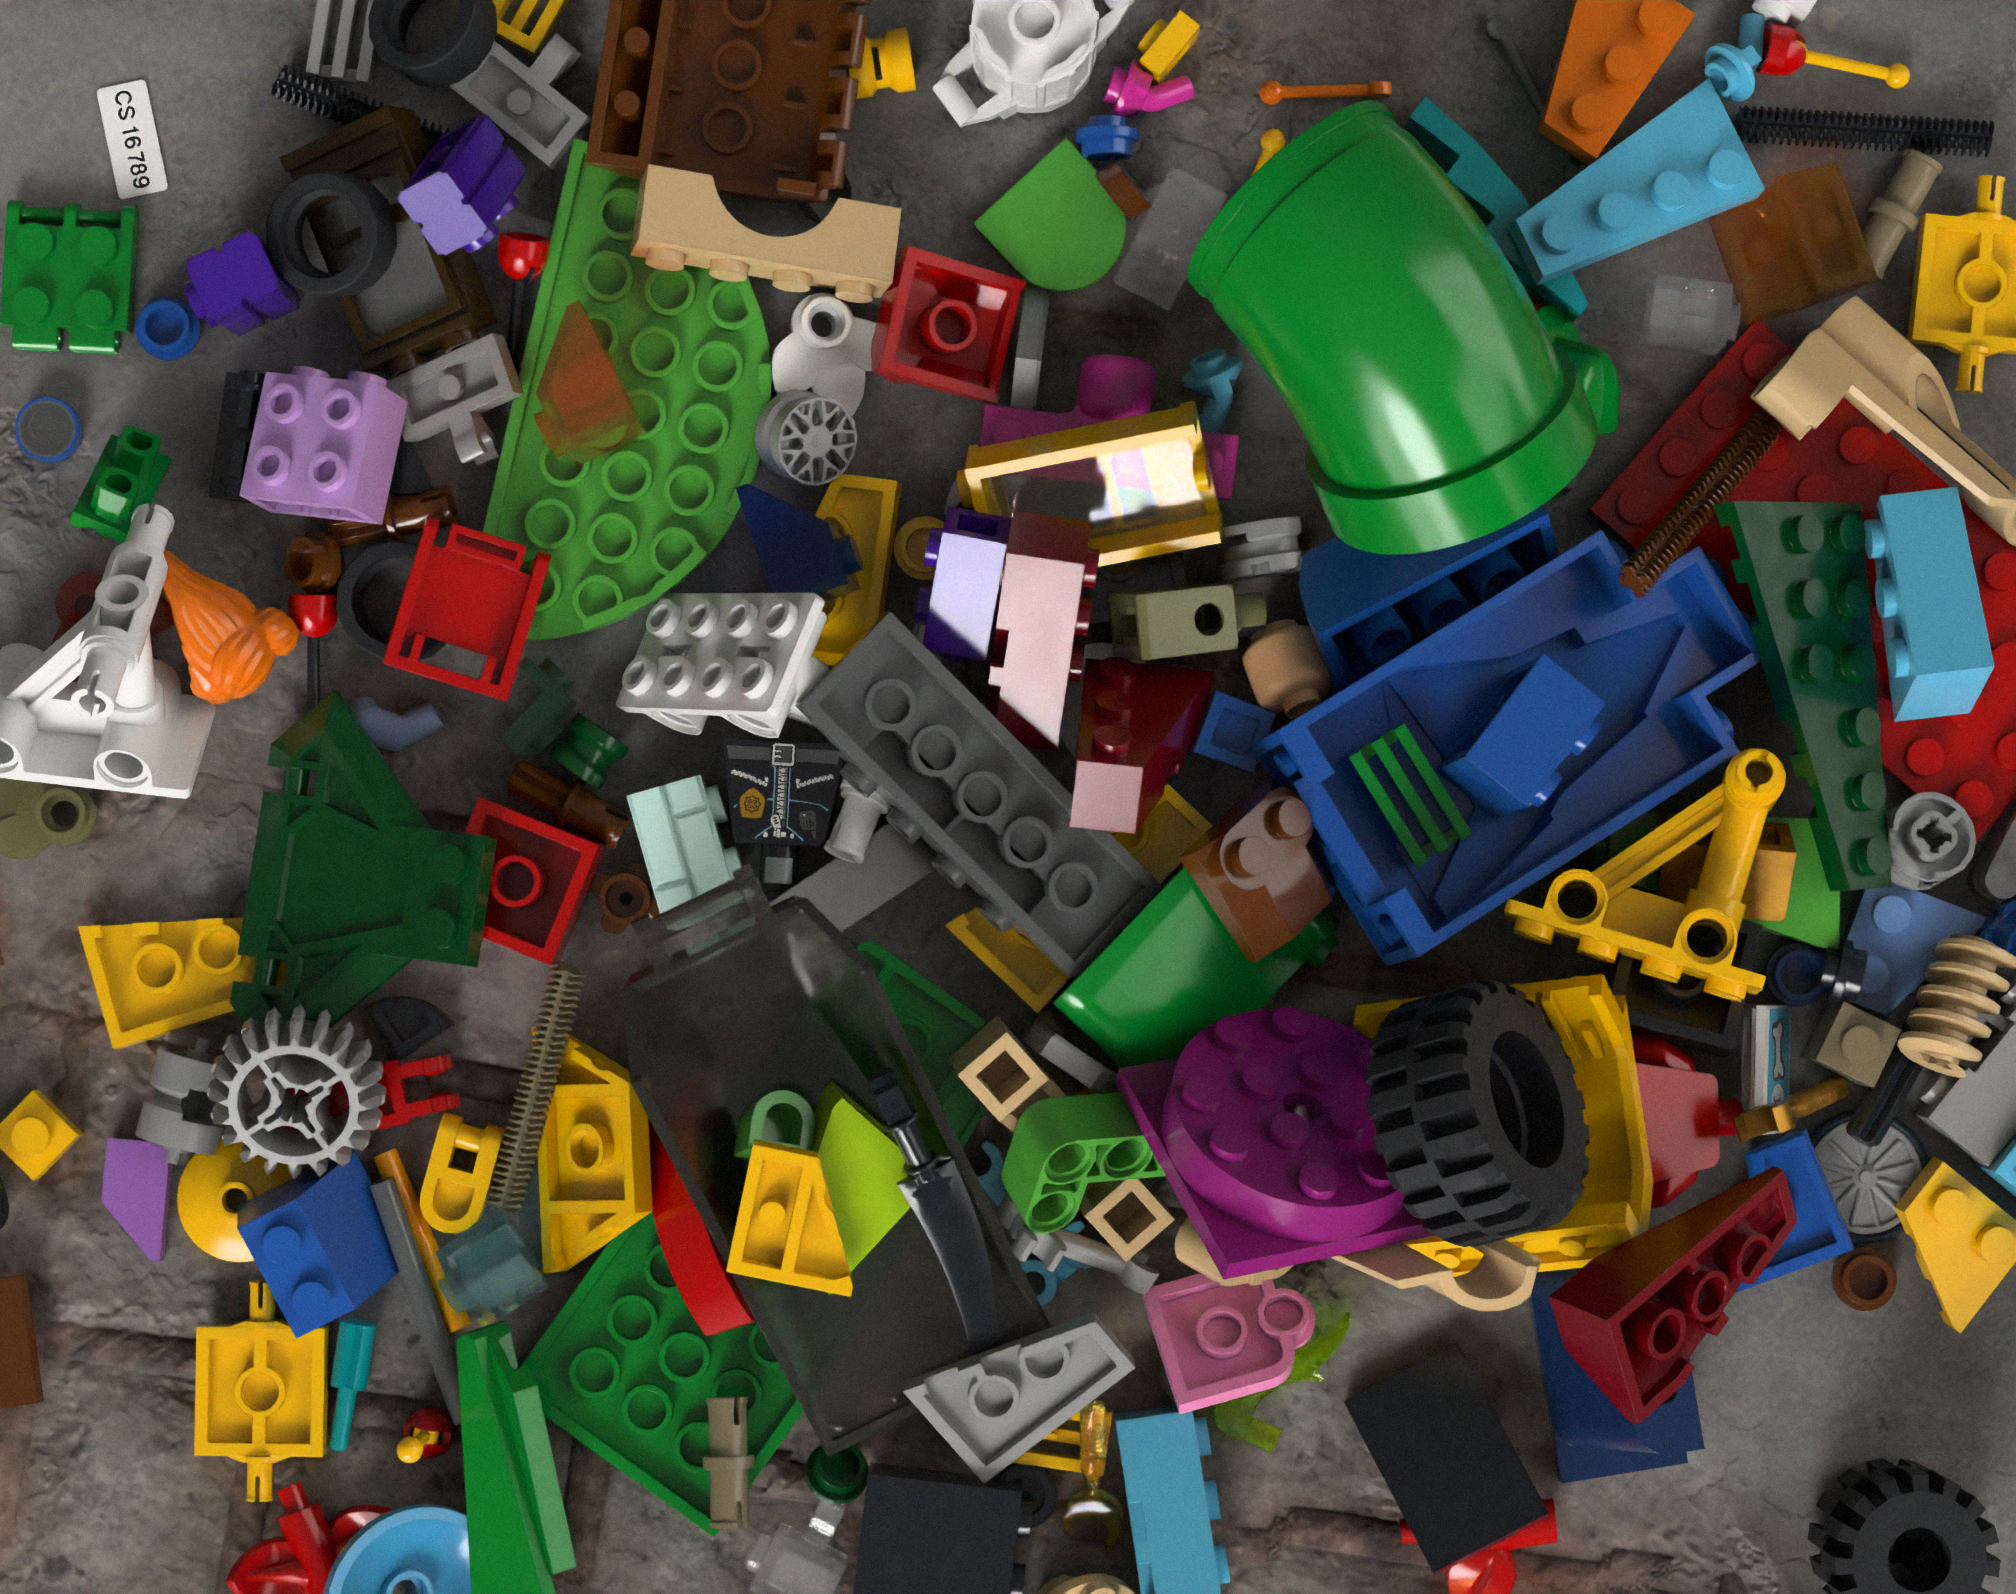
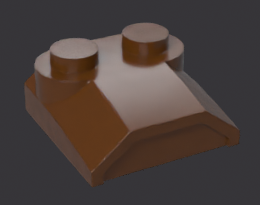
[1178,779,1336,963]

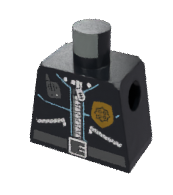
[723,739,846,884]

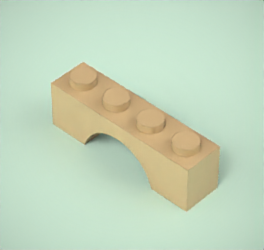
[630,164,902,303]
[949,1016,1175,1262]

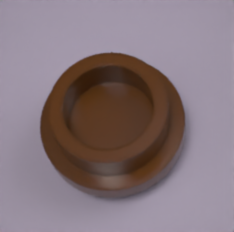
[285,530,343,594]
[1831,1246,1897,1311]

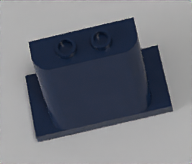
[1528,1268,1705,1484]

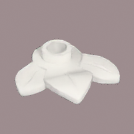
[771,293,876,416]

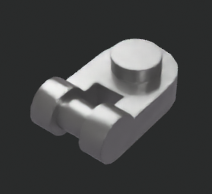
[1967,796,2016,899]

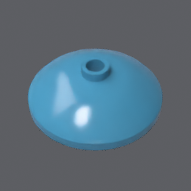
[323,1504,471,1594]

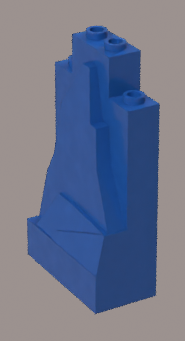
[1250,530,1761,966]

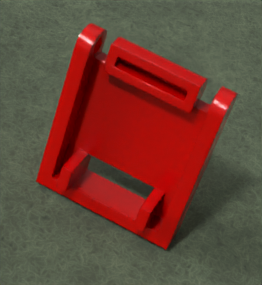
[381,515,551,702]

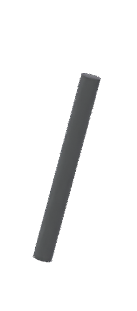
[369,1176,461,1425]

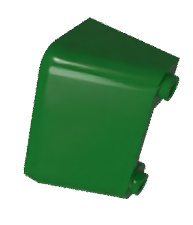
[1052,865,1340,1068]

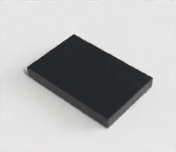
[1344,1343,1550,1576]

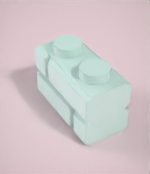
[626,775,747,920]

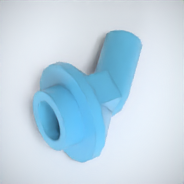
[1704,13,1765,102]
[1182,349,1243,433]

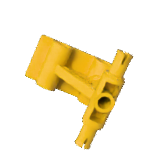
[1504,748,1786,1002]

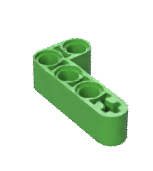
[1001,1092,1166,1234]

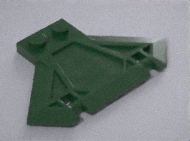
[230,690,497,1056]

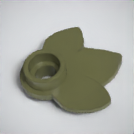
[0,778,98,859]

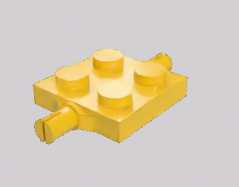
[1907,175,2016,394]
[194,1280,329,1502]

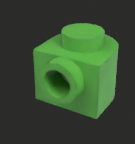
[734,1090,815,1159]

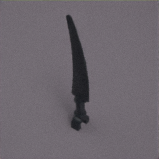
[867,1066,997,1356]

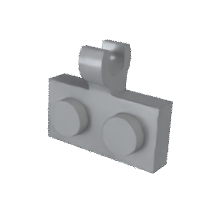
[450,33,591,169]
[386,332,524,466]

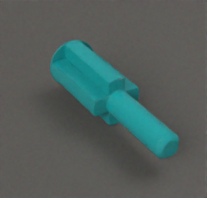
[329,1318,378,1451]

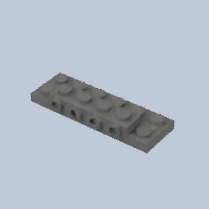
[795,612,1163,980]

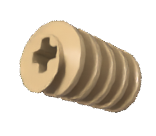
[1897,933,2016,1079]

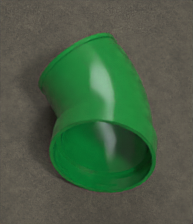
[1187,100,1598,555]

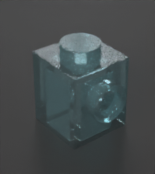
[436,1211,549,1327]

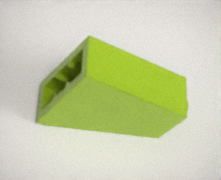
[812,1080,911,1295]

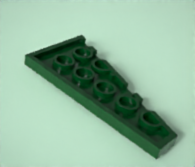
[1714,501,1892,892]

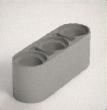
[751,823,936,969]

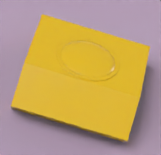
[1353,974,1653,1276]

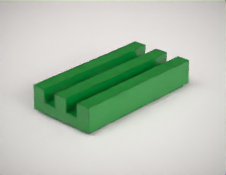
[1347,721,1472,867]

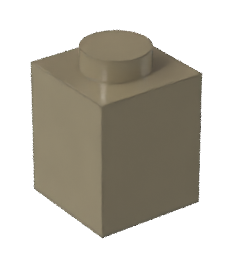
[1801,1001,1902,1088]

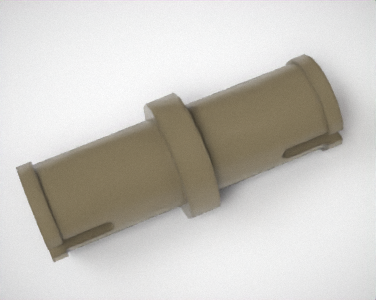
[1845,149,1943,281]
[703,1396,754,1529]

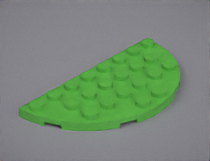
[483,138,773,642]

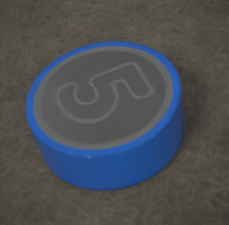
[15,397,83,463]

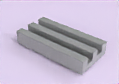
[305,0,377,86]

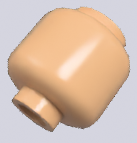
[1242,619,1332,719]

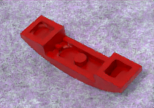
[648,1069,760,1336]

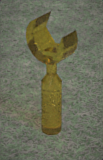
[1064,1399,1123,1550]

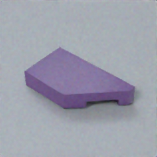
[101,1136,173,1261]

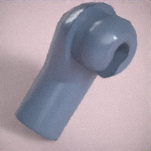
[348,696,445,752]

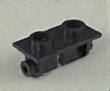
[209,370,265,504]

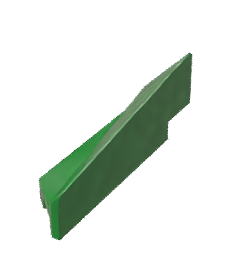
[456,1320,577,1594]

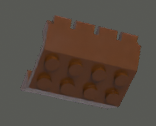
[585,0,872,204]

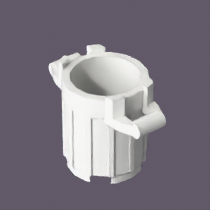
[932,0,1135,128]

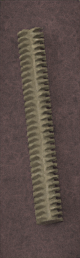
[486,961,586,1214]

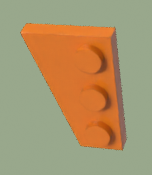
[1538,0,1696,166]

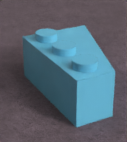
[1864,487,1995,722]
[1114,1404,1230,1594]

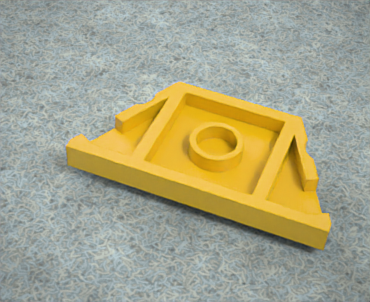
[532,1026,653,1273]

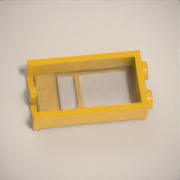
[957,401,1222,586]

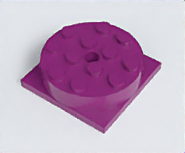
[1115,1007,1435,1280]

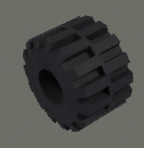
[1808,1458,2001,1594]

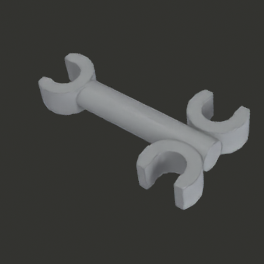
[995,1192,1159,1294]

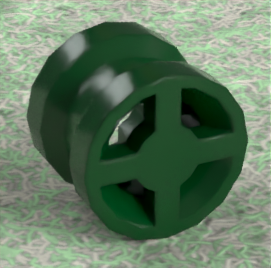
[549,712,630,790]

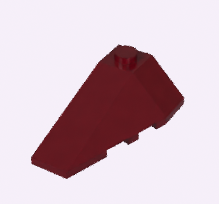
[1549,1166,1797,1425]

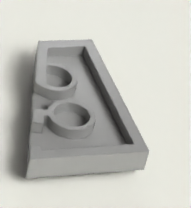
[902,1312,1136,1484]

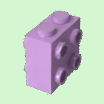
[239,366,408,525]

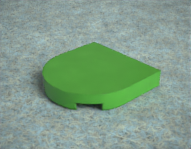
[973,138,1126,292]

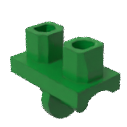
[69,425,172,544]

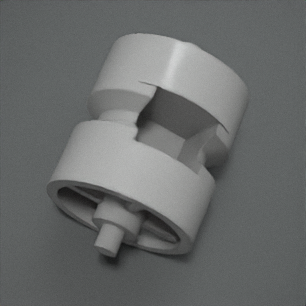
[135,1037,225,1165]

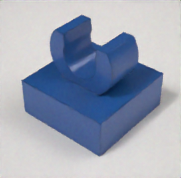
[1193,691,1277,774]

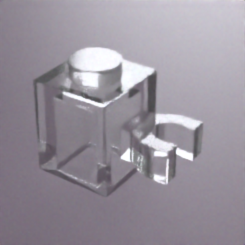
[1639,274,1741,355]
[745,1499,849,1594]

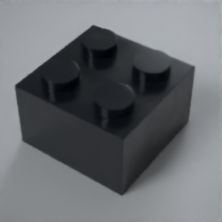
[1610,920,1763,1058]

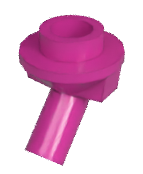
[1102,59,1194,120]

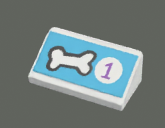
[1740,1004,1791,1135]

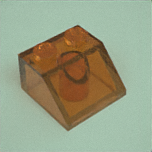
[533,300,647,466]

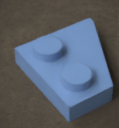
[1825,882,1986,1016]

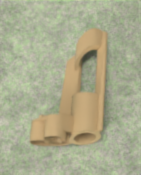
[1749,296,2016,546]
[1174,1217,1542,1311]

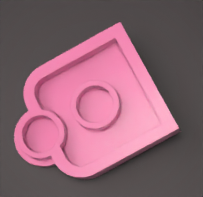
[1142,1273,1316,1415]

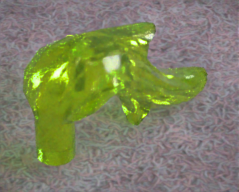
[1215,1312,1351,1453]

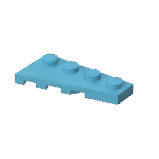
[1509,78,1765,285]

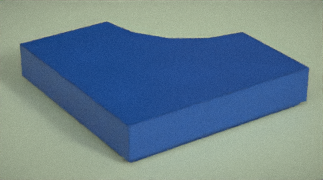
[1735,1127,1854,1293]

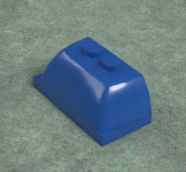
[1298,505,1559,695]

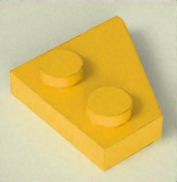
[726,1139,853,1297]
[1894,1156,2016,1334]

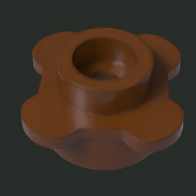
[590,863,661,934]

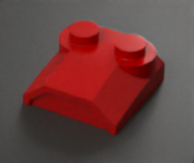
[871,246,1026,405]

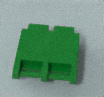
[0,200,139,355]

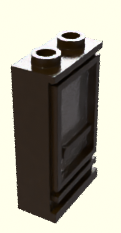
[279,105,498,379]

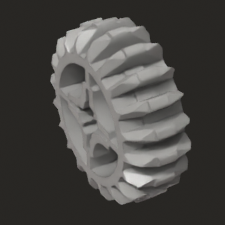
[207,1004,386,1180]

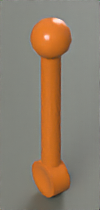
[1259,80,1392,105]

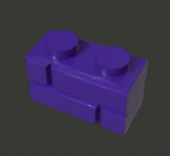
[398,115,527,256]
[182,231,301,336]

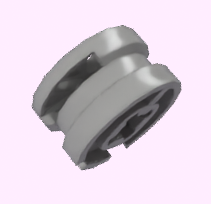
[754,389,858,486]
[1216,516,1306,583]
[1886,792,1976,891]

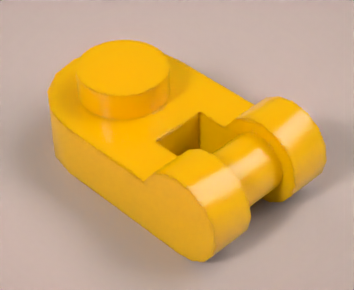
[420,1112,507,1234]

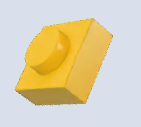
[1137,10,1200,85]
[0,1089,84,1181]

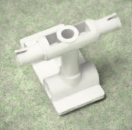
[0,504,216,799]
[616,593,943,864]

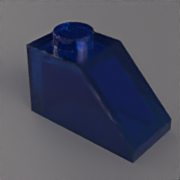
[736,483,863,602]

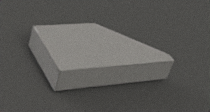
[1010,286,1050,410]
[1022,1022,1119,1094]

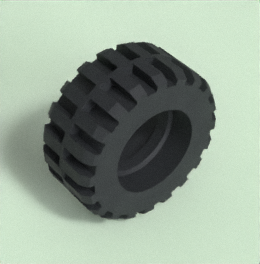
[1365,979,1590,1247]

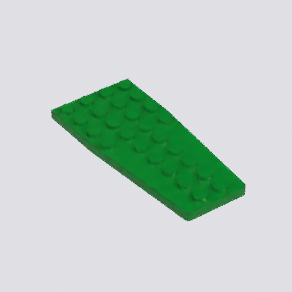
[520,940,989,1537]

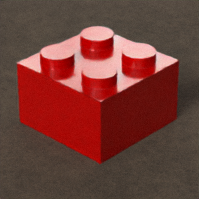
[464,797,606,966]

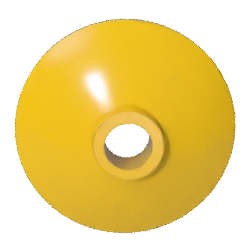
[177,1138,301,1262]

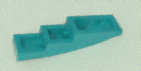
[1404,97,1589,322]

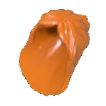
[162,549,300,705]

